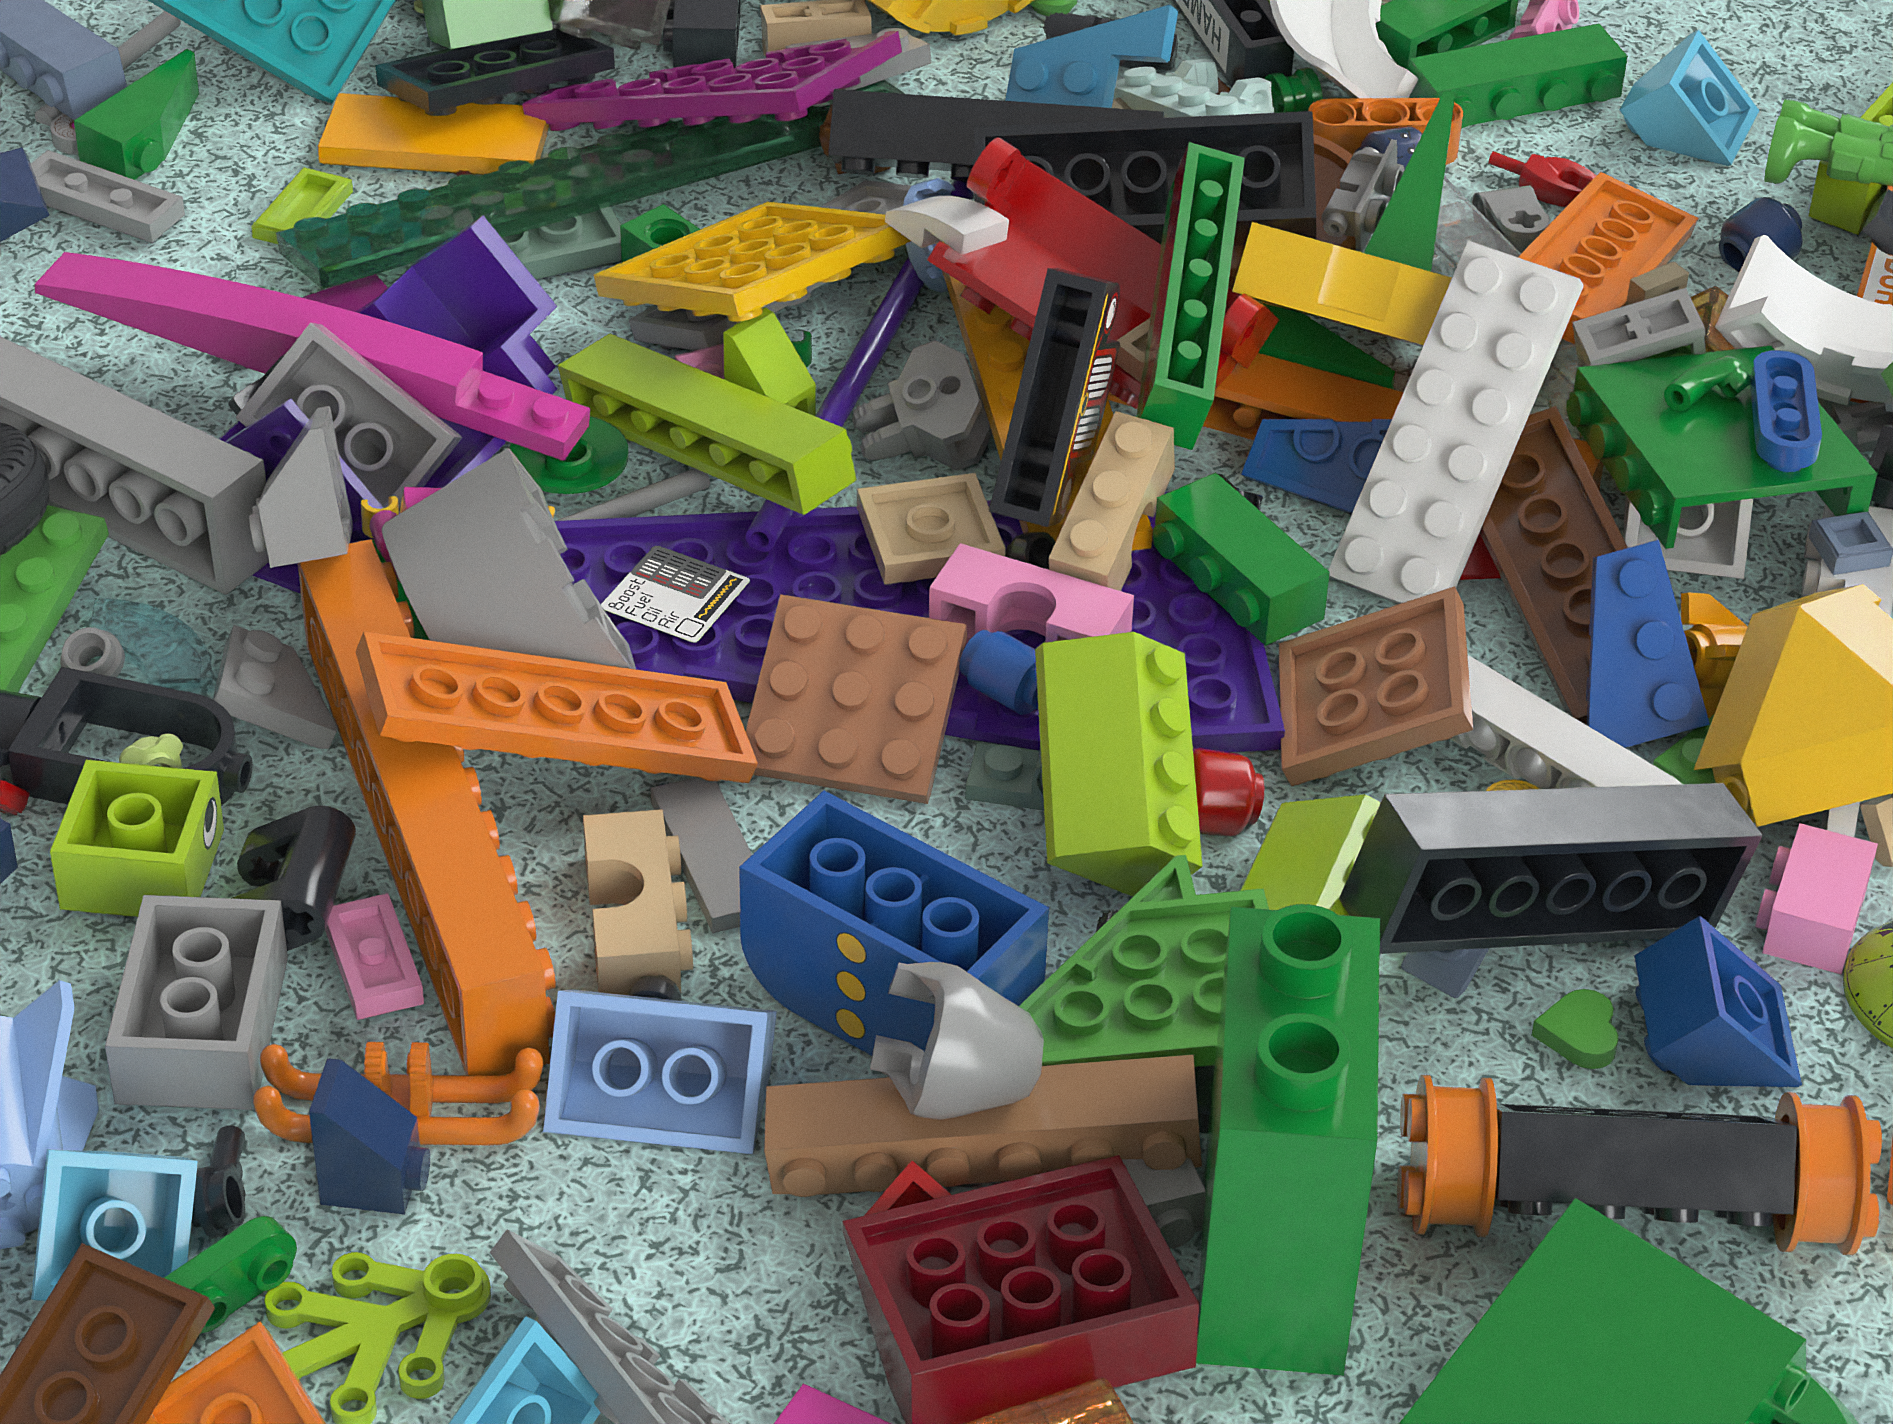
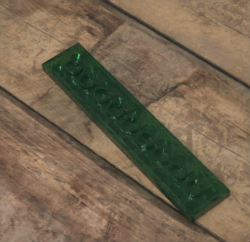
[276,114,821,289]

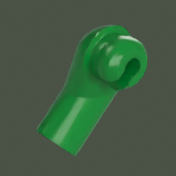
[1664,356,1752,411]

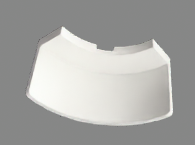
[1269,0,1419,98]
[1715,235,1893,412]

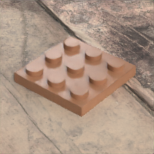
[1279,586,1473,787]
[746,594,968,804]

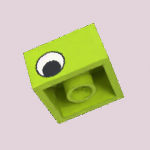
[50,760,224,917]

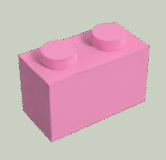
[1755,823,1878,975]

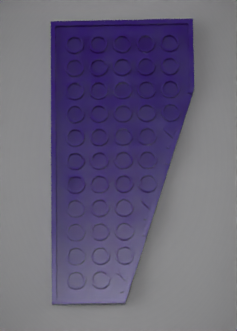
[554,492,1285,752]

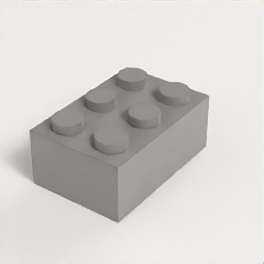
[105,895,288,1110]

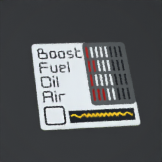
[601,546,750,643]

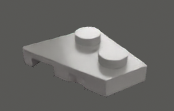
[213,625,338,749]

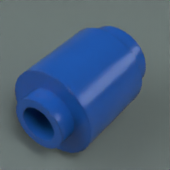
[959,630,1038,715]

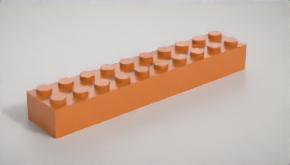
[298,539,556,1076]

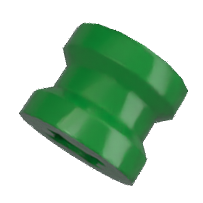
[1265,67,1323,113]

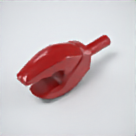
[1488,151,1597,207]

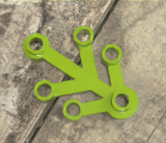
[264,1252,491,1424]

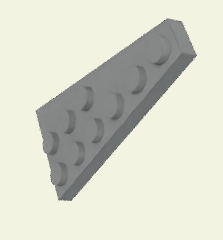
[489,1229,730,1424]

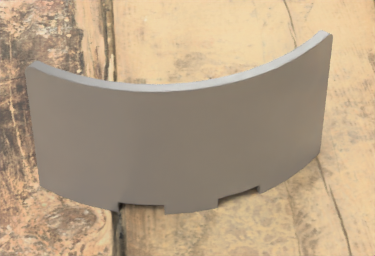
[382,448,636,669]

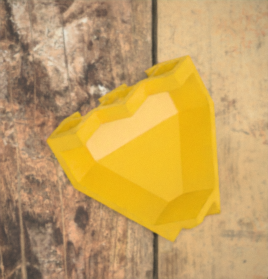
[1693,584,1893,827]

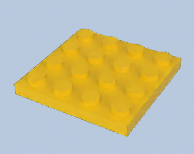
[593,201,911,322]

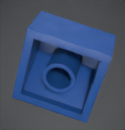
[1634,916,1802,1087]

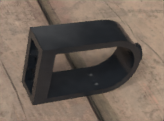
[8,667,253,806]

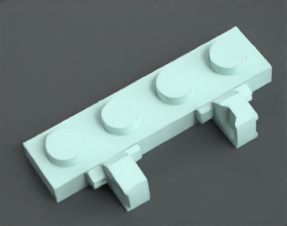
[1113,58,1274,118]

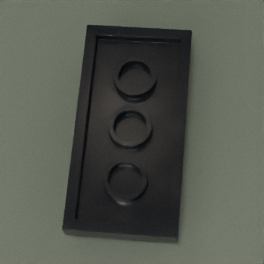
[375,23,615,116]

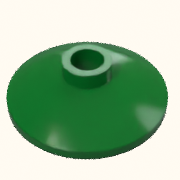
[509,416,629,494]

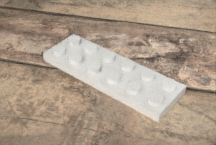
[1328,240,1584,604]

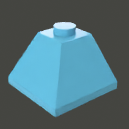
[1619,30,1760,166]
[31,1149,198,1301]
[448,1316,601,1424]

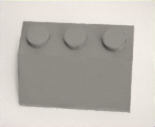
[236,323,463,512]
[249,406,353,568]

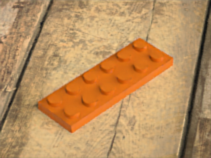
[1518,172,1699,344]
[355,631,758,783]

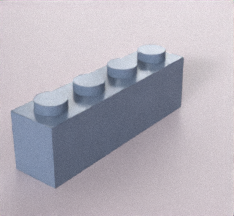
[0,0,127,120]

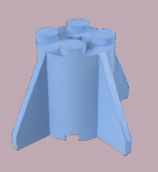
[0,980,99,1249]

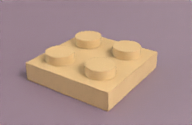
[857,473,1005,585]

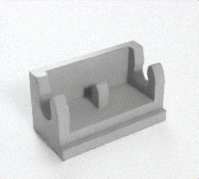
[1572,288,1706,367]

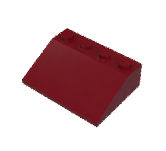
[842,1155,1199,1424]

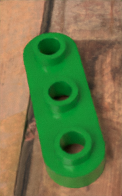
[164,1216,297,1335]

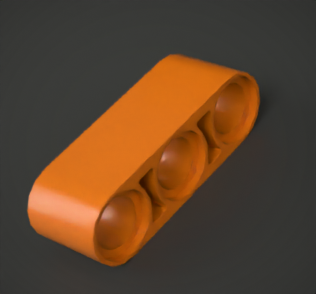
[1309,98,1463,165]

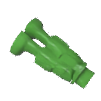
[1764,99,1893,187]

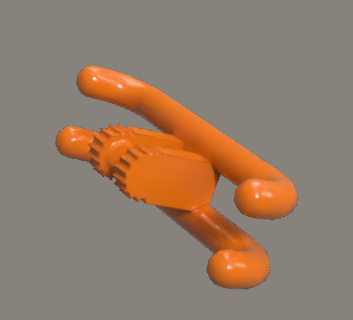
[253,1042,543,1146]

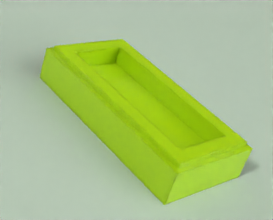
[251,167,353,250]

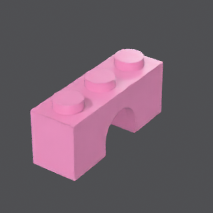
[929,543,1134,646]

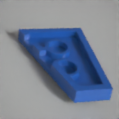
[1241,419,1392,515]
[1586,540,1710,748]

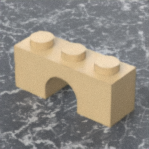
[1049,411,1175,591]
[583,809,693,997]

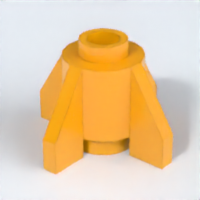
[1681,592,1748,718]

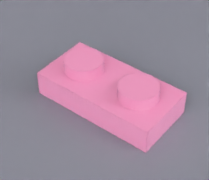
[325,893,424,1020]

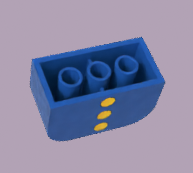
[739,790,1049,1056]

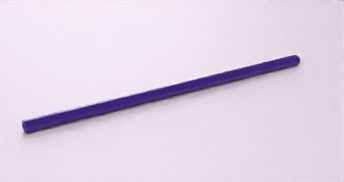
[746,180,975,552]

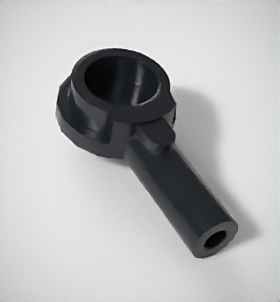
[191,1125,246,1239]

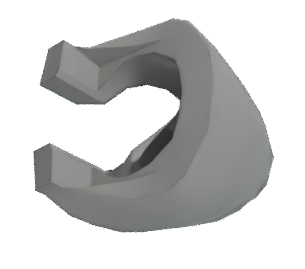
[870,962,1044,1120]

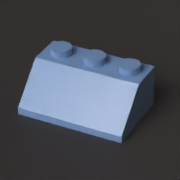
[543,989,777,1154]

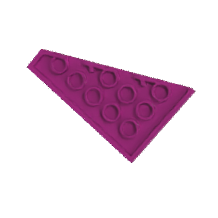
[522,31,902,131]

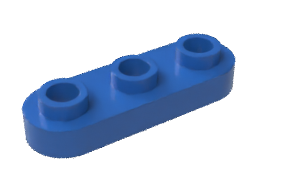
[1750,350,1822,472]

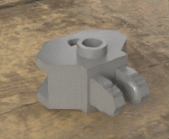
[852,340,992,470]

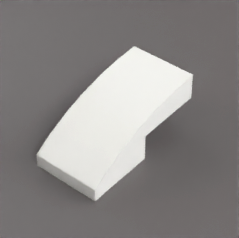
[885,196,1009,255]

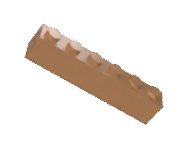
[764,1055,1202,1197]

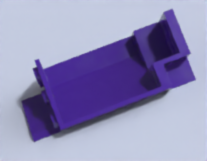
[219,216,558,594]

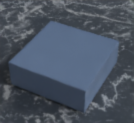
[1808,512,1893,575]

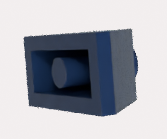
[309,1058,430,1215]

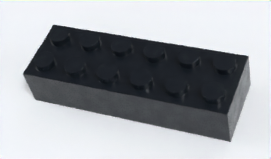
[974,111,1317,246]
[1339,783,1763,954]

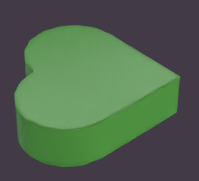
[1531,989,1619,1069]

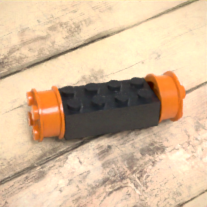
[1397,1075,1882,1255]

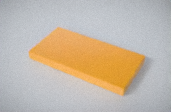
[318,93,549,178]

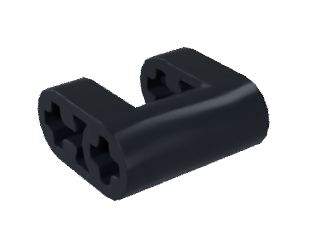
[230,805,356,951]

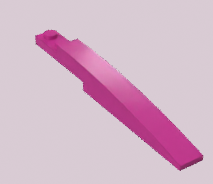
[34,252,590,461]

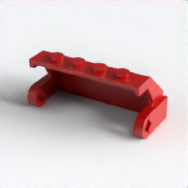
[927,137,1279,409]

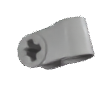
[1471,185,1550,257]

